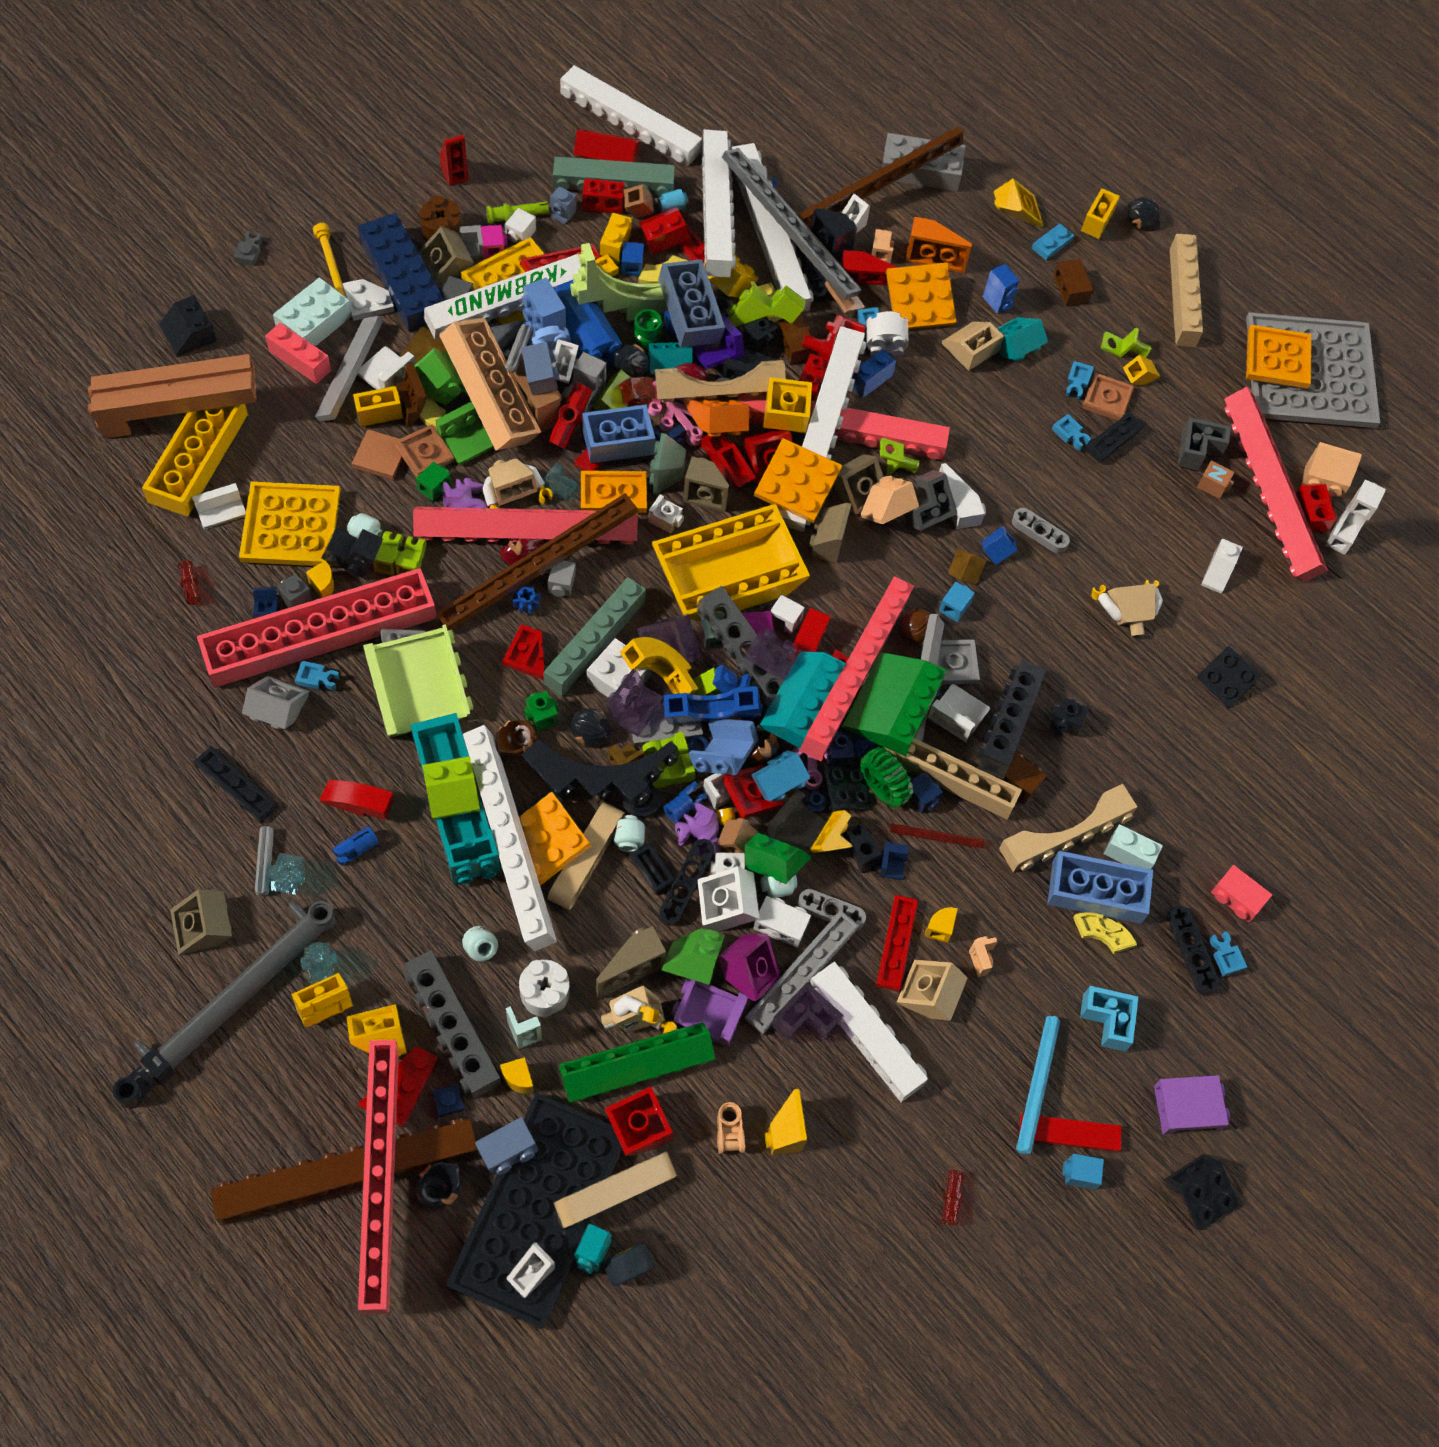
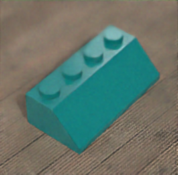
[759,651,846,748]

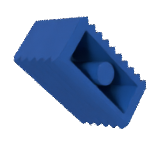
[982,264,1019,314]
[852,349,896,397]

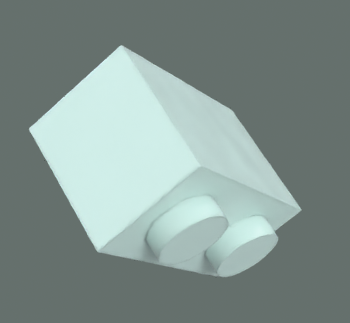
[1104,824,1163,869]

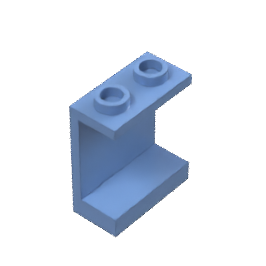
[689,719,759,775]

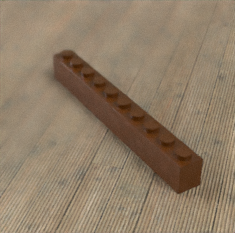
[210,1118,479,1225]

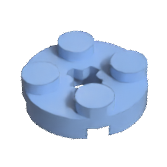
[527,326,571,351]

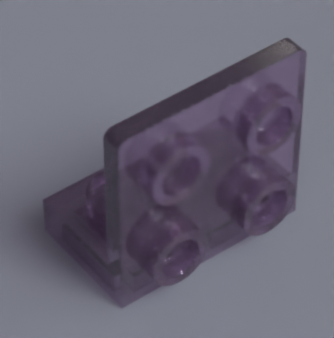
[744,628,799,681]
[606,669,664,737]

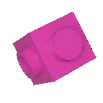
[481,225,508,260]

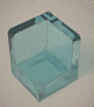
[545,462,578,502]

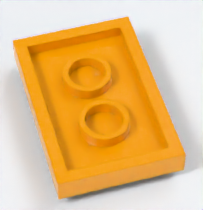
[581,471,647,513]

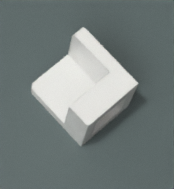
[771,595,805,635]
[703,773,732,809]

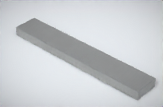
[315,316,383,421]
[915,614,944,741]
[744,910,859,1035]

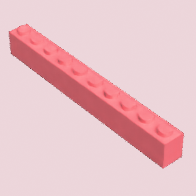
[1224,387,1328,582]
[737,392,950,460]
[413,507,638,544]
[800,576,914,761]
[358,1040,399,1315]

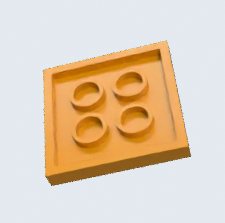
[886,263,956,330]
[1246,324,1311,389]
[754,438,842,523]
[519,792,592,886]

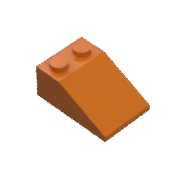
[905,217,972,273]
[683,397,749,436]

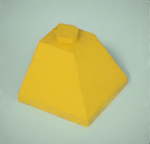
[994,179,1044,228]
[347,1004,407,1057]
[765,1089,807,1155]

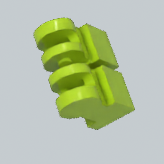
[373,531,426,576]
[642,731,695,788]

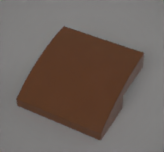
[395,363,426,426]

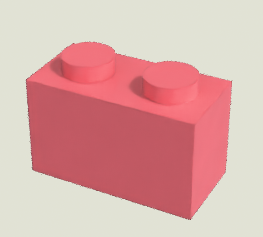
[1211,865,1272,922]

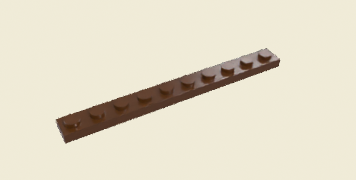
[796,126,963,228]
[436,493,638,630]

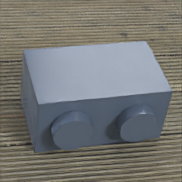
[521,341,560,395]
[475,1117,539,1176]

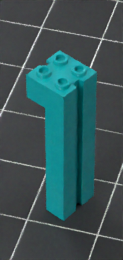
[410,713,501,885]

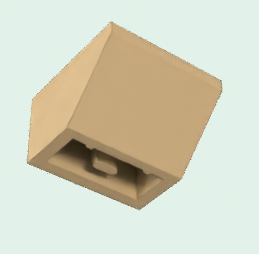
[942,322,1004,371]

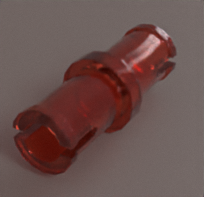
[178,560,201,605]
[941,1170,964,1225]

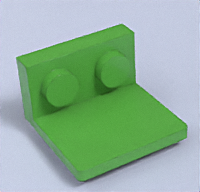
[435,402,494,465]

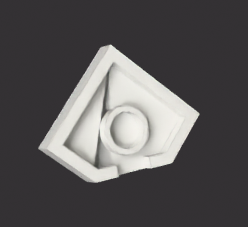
[342,279,394,321]

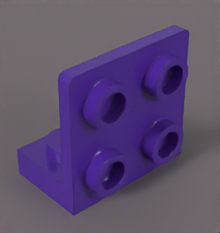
[692,315,744,369]

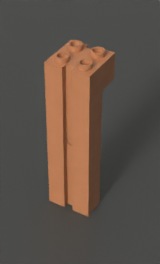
[88,354,256,438]

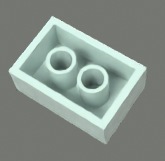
[273,277,352,346]

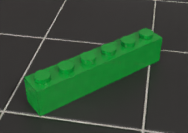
[559,1022,715,1103]

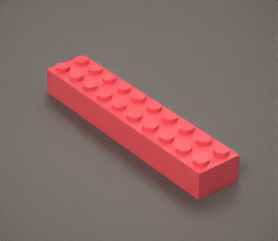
[197,568,437,688]

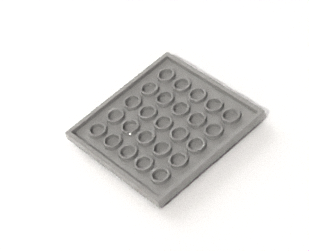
[1246,312,1380,428]

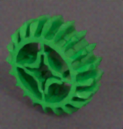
[860,747,913,808]

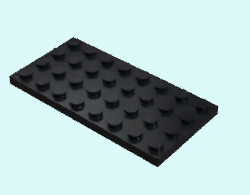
[445,1092,623,1330]

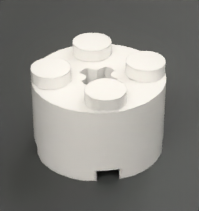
[866,311,909,356]
[519,960,570,1017]

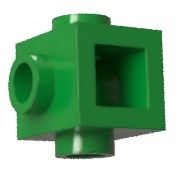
[523,691,559,732]

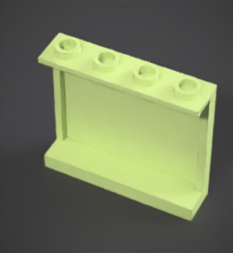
[363,624,473,738]

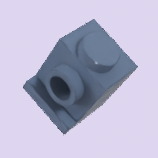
[548,186,577,224]

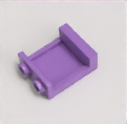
[671,979,748,1048]
[1154,1075,1230,1135]

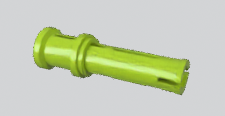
[486,201,549,225]

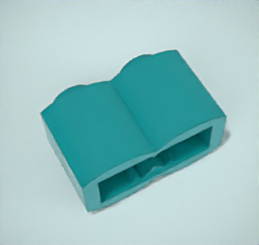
[574,1224,612,1274]

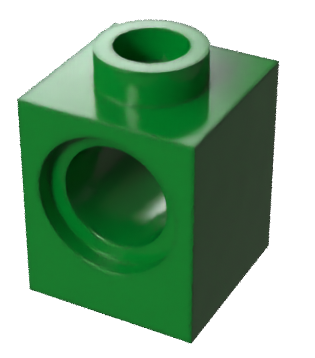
[416,461,451,502]

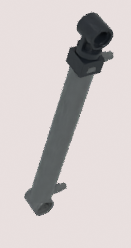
[112,901,336,1109]

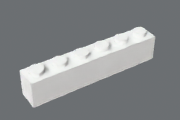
[809,962,928,1103]

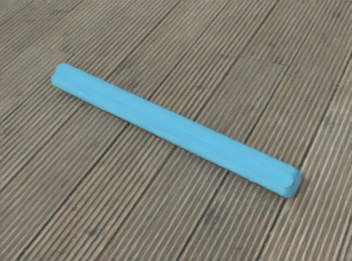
[1016,1016,1060,1155]

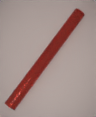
[889,823,984,848]

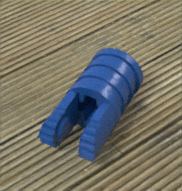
[663,781,708,823]
[333,826,379,865]

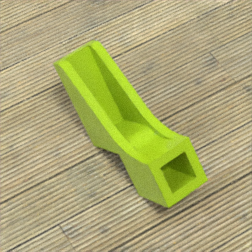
[726,285,806,327]

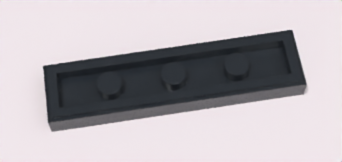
[193,746,278,823]

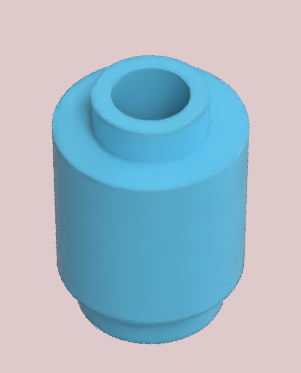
[657,189,688,213]

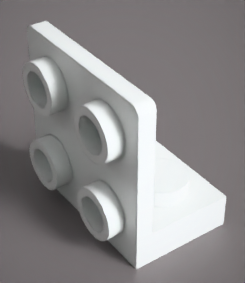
[357,347,415,390]
[928,684,990,742]

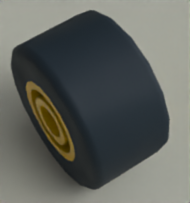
[602,1242,655,1286]

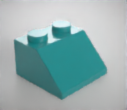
[997,317,1048,361]

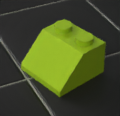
[422,756,480,820]

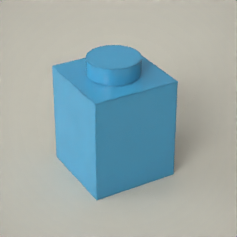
[939,582,975,622]
[1062,1153,1104,1190]

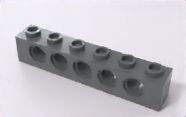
[696,585,786,711]
[403,950,501,1099]

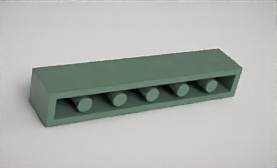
[553,157,675,197]
[543,577,646,697]

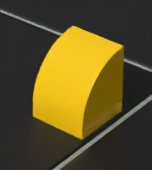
[1123,355,1160,385]
[306,560,334,598]
[924,907,958,943]
[500,1057,534,1094]

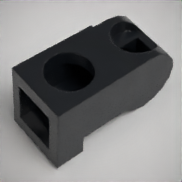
[843,823,882,873]

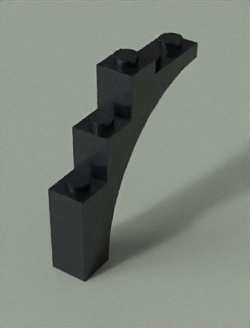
[522,740,680,808]

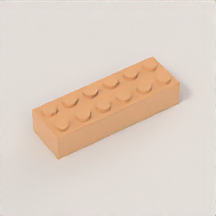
[439,318,541,451]

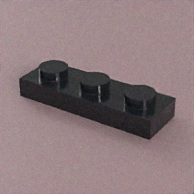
[1085,412,1145,463]

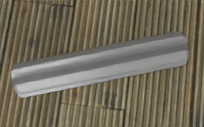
[505,324,532,373]
[255,826,274,896]

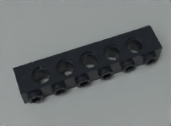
[977,659,1047,779]

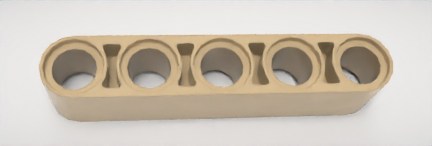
[547,802,625,910]
[554,1152,677,1228]

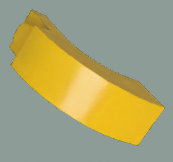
[620,637,698,694]

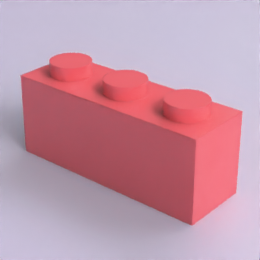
[265,323,331,384]

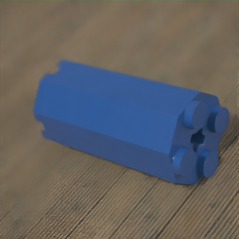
[554,280,623,369]

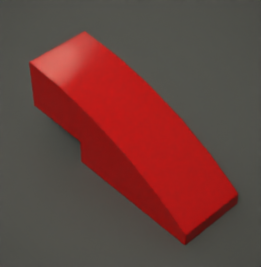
[700,432,756,489]
[782,608,831,676]
[319,780,395,820]

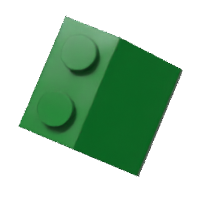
[745,833,811,884]

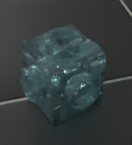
[268,853,306,894]
[300,942,338,982]

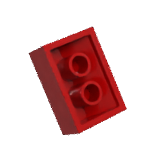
[573,129,641,162]

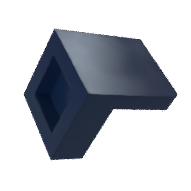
[879,842,909,880]

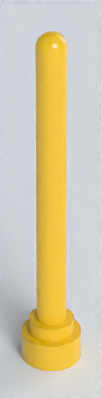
[313,223,346,298]

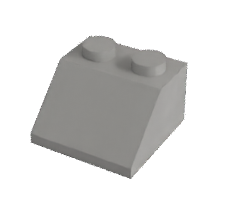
[242,676,310,729]

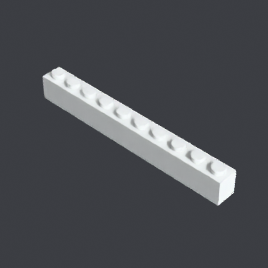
[702,129,736,277]
[731,143,813,312]
[781,326,867,532]
[463,725,557,952]

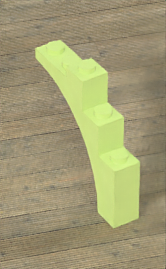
[570,243,668,321]

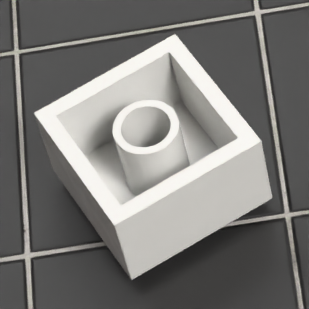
[587,638,651,708]
[698,866,759,931]

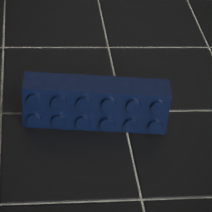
[358,212,445,332]

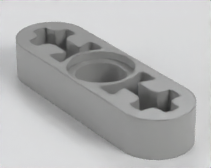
[1012,508,1070,553]
[798,889,866,930]

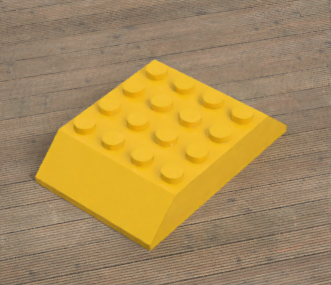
[652,504,810,621]

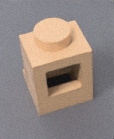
[871,229,894,263]

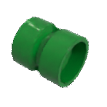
[634,309,662,349]

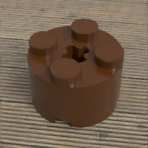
[419,196,462,241]

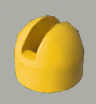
[715,808,735,826]

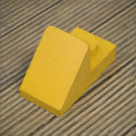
[810,810,853,853]

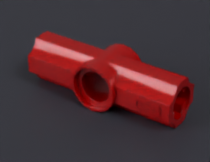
[548,382,593,449]

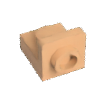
[969,936,997,977]

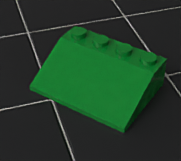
[842,652,947,757]

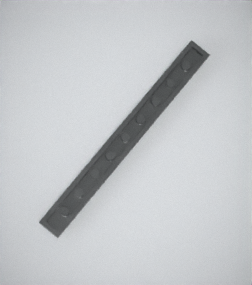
[722,148,861,300]

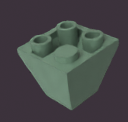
[650,433,686,494]

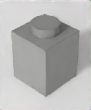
[548,560,576,597]

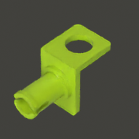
[1101,328,1151,358]
[880,438,919,476]

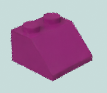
[718,934,781,1001]

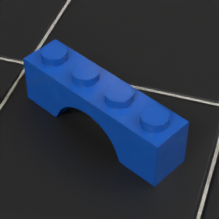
[664,686,761,724]

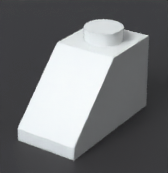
[1201,539,1243,594]

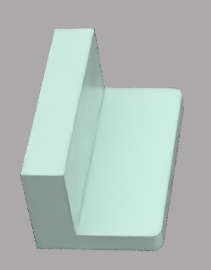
[506,1006,542,1049]

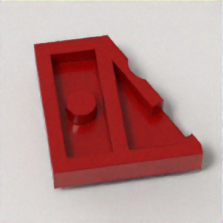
[503,624,544,680]

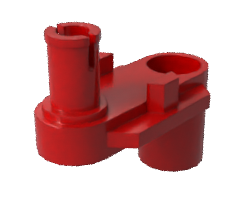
[801,314,866,360]

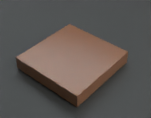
[1082,373,1134,421]
[394,424,455,477]
[351,430,403,480]

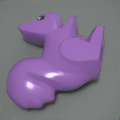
[442,478,488,508]
[675,803,722,859]

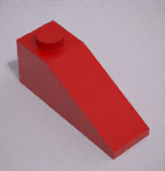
[440,135,469,186]
[841,250,898,286]

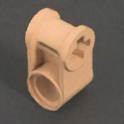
[717,1102,745,1154]

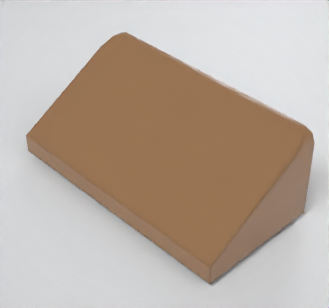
[825,281,865,318]

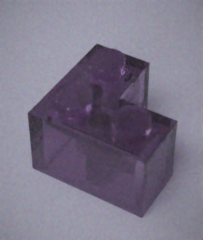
[771,983,844,1042]

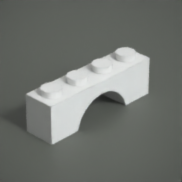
[1325,480,1386,555]

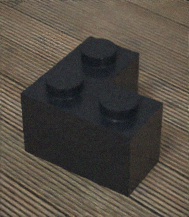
[321,528,384,578]

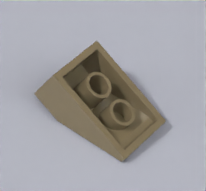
[596,926,666,999]

